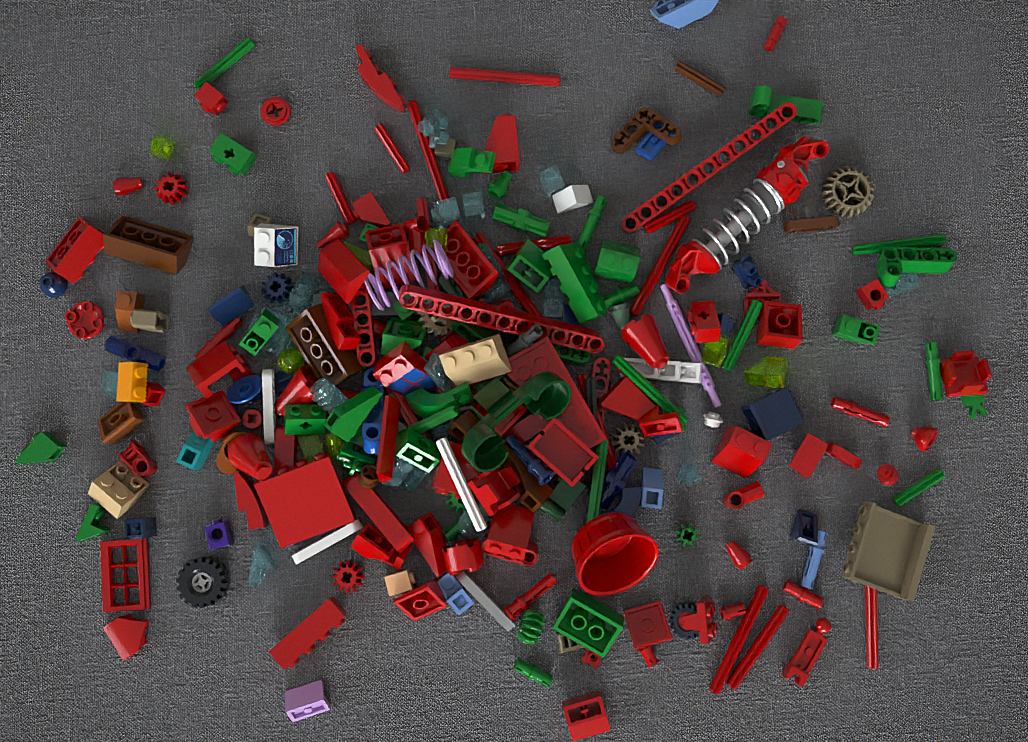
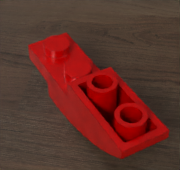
[355,44,406,112]

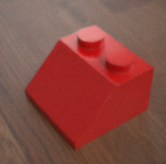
[757,300,803,349]

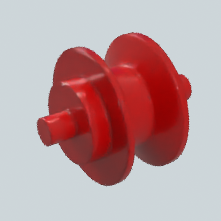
[876,464,899,486]

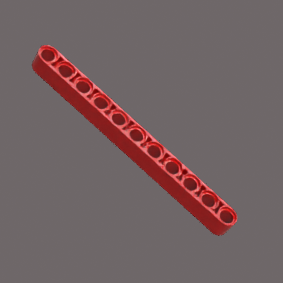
[621,103,797,234]
[399,284,604,353]

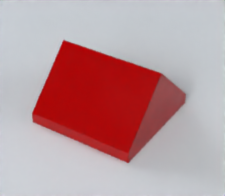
[393,578,447,621]

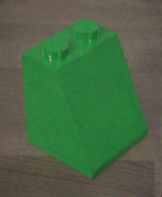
[593,239,640,284]

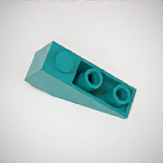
[176,430,214,470]

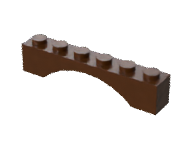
[447,410,554,513]

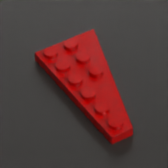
[505,336,606,449]

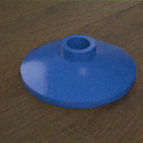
[227,375,262,404]

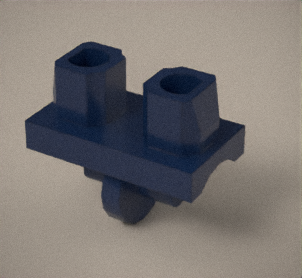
[732,253,763,289]

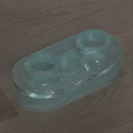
[881,273,920,297]

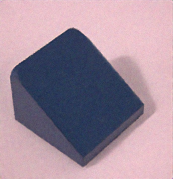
[563,304,582,325]

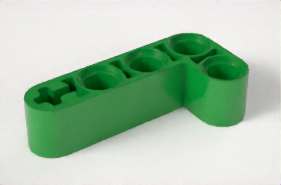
[748,86,823,124]
[876,247,957,287]

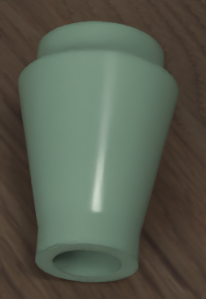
[611,303,630,332]

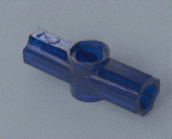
[104,335,166,372]
[600,452,638,510]

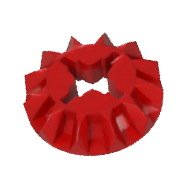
[260,97,291,127]

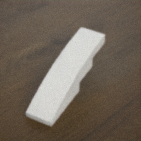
[620,358,702,383]

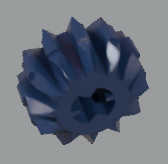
[261,272,294,305]

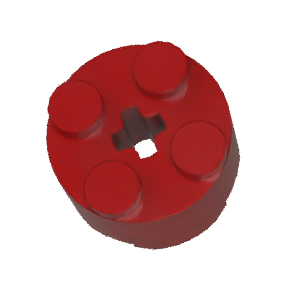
[442,538,485,575]

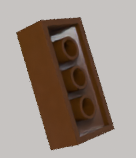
[103,215,194,275]
[285,303,363,393]

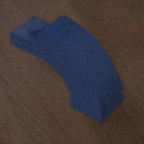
[584,487,642,522]

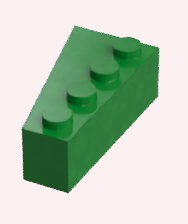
[541,243,607,324]

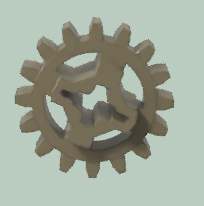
[417,299,456,336]

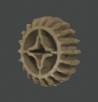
[822,166,875,218]

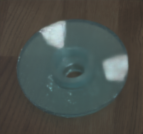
[458,503,493,538]

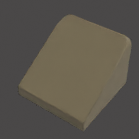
[434,137,456,158]
[247,213,273,237]

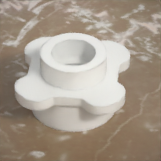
[703,412,723,427]

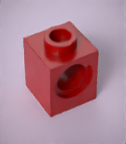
[855,278,889,310]

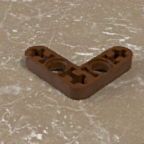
[611,107,682,154]

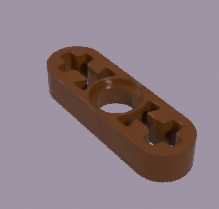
[783,216,839,234]

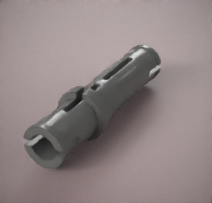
[505,324,543,358]

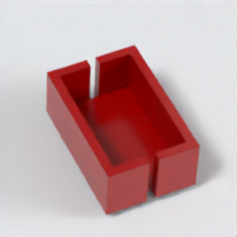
[528,418,599,487]

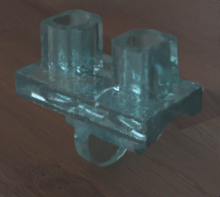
[418,108,449,148]

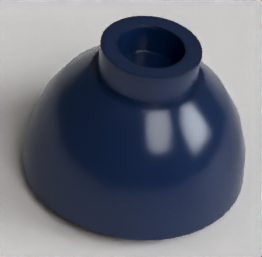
[39,271,68,298]

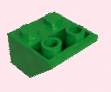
[504,239,552,293]

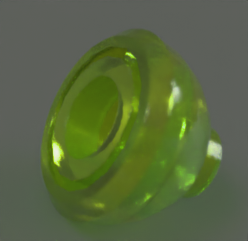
[278,348,304,374]

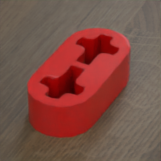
[825,442,862,470]

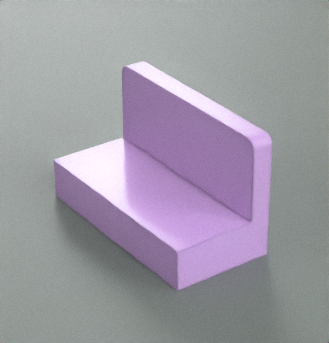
[285,680,330,722]

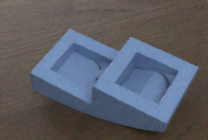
[437,571,474,615]

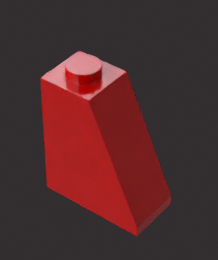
[597,376,656,422]

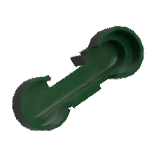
[461,371,572,473]

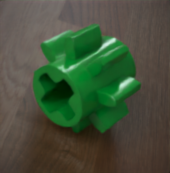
[674,523,699,547]

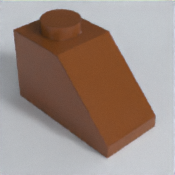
[115,290,145,333]

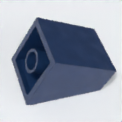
[741,387,804,441]

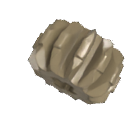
[612,424,645,457]

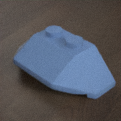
[650,0,719,29]

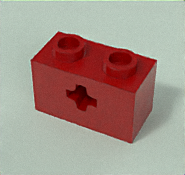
[687,300,721,343]

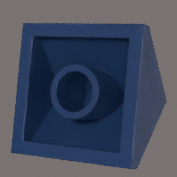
[207,285,255,326]

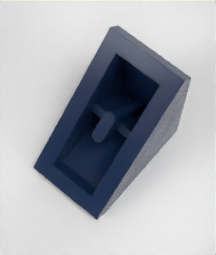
[790,509,818,545]
[124,517,157,539]

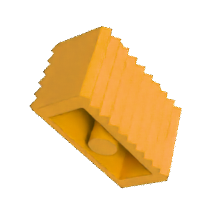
[116,362,149,402]

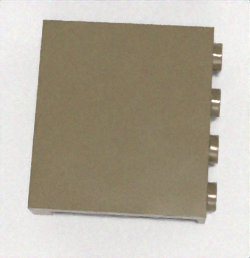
[841,502,936,602]

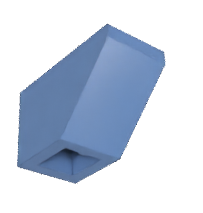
[639,467,663,509]

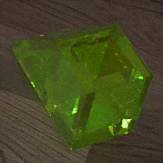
[743,356,789,388]

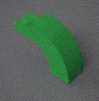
[448,148,496,178]
[405,382,474,418]

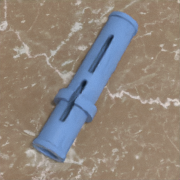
[800,530,828,589]

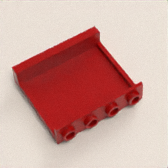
[254,452,356,548]

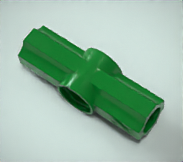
[492,203,551,238]

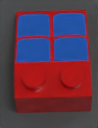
[372,341,444,396]

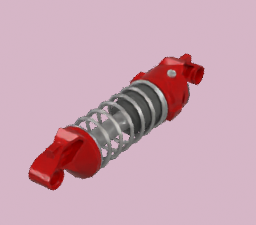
[665,136,829,293]

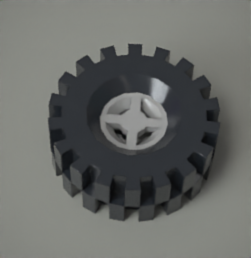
[176,556,231,608]

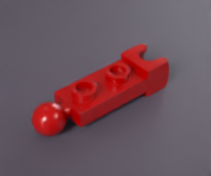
[782,618,831,687]

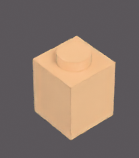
[384,568,416,596]

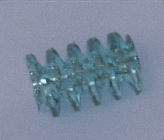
[310,378,349,415]

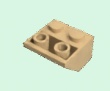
[88,460,150,519]

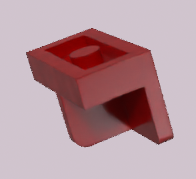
[789,433,828,478]

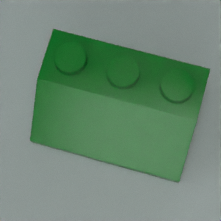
[552,587,625,658]

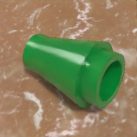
[487,170,512,199]

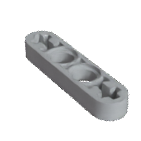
[456,570,516,632]

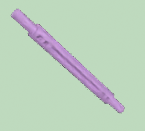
[660,284,722,408]

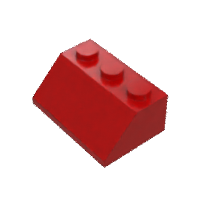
[45,216,104,284]

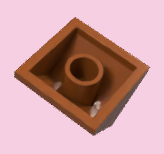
[97,402,146,444]

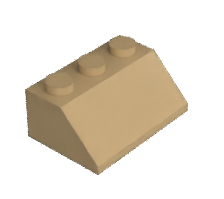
[439,334,512,386]

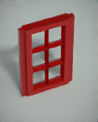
[100,538,151,612]

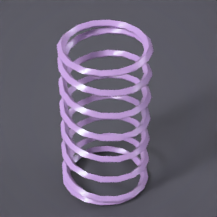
[364,239,454,311]

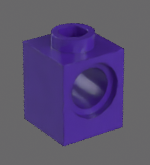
[204,519,234,550]

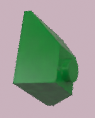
[381,316,428,355]

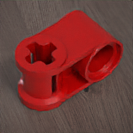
[118,440,157,476]

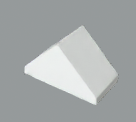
[552,185,593,214]

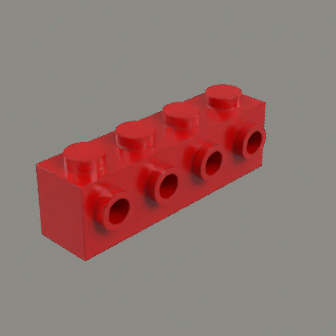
[269,596,348,670]

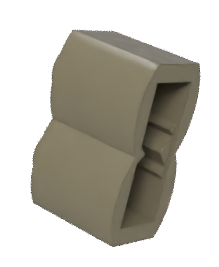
[130,309,170,333]

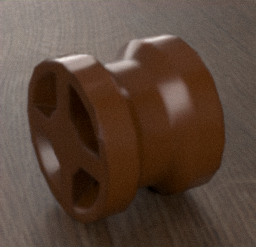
[358,464,378,489]

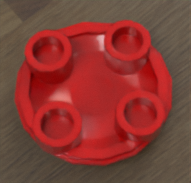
[65,301,105,339]

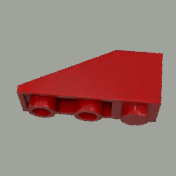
[407,511,447,578]

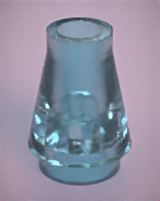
[483,278,511,304]

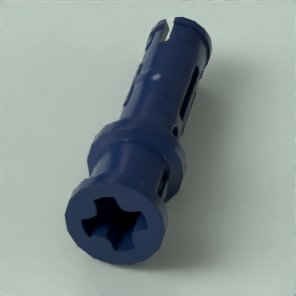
[505,434,554,485]

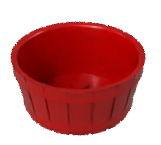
[572,512,659,596]

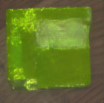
[701,337,728,368]

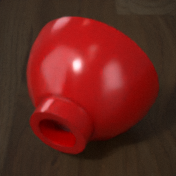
[911,426,938,452]

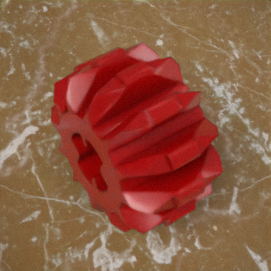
[154,172,189,205]
[331,559,365,594]

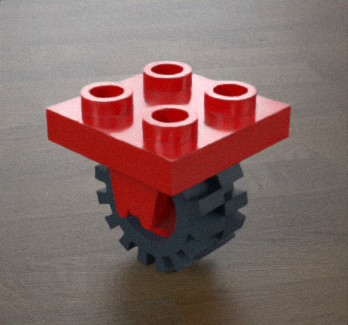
[669,597,718,644]

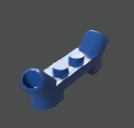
[362,367,384,454]

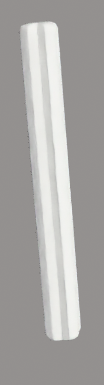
[436,437,487,531]

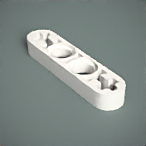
[262,369,276,444]
[292,519,363,564]

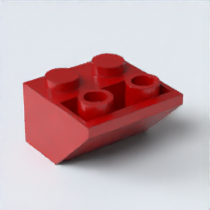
[562,691,611,741]

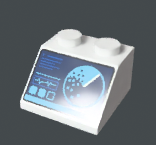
[254,223,299,267]

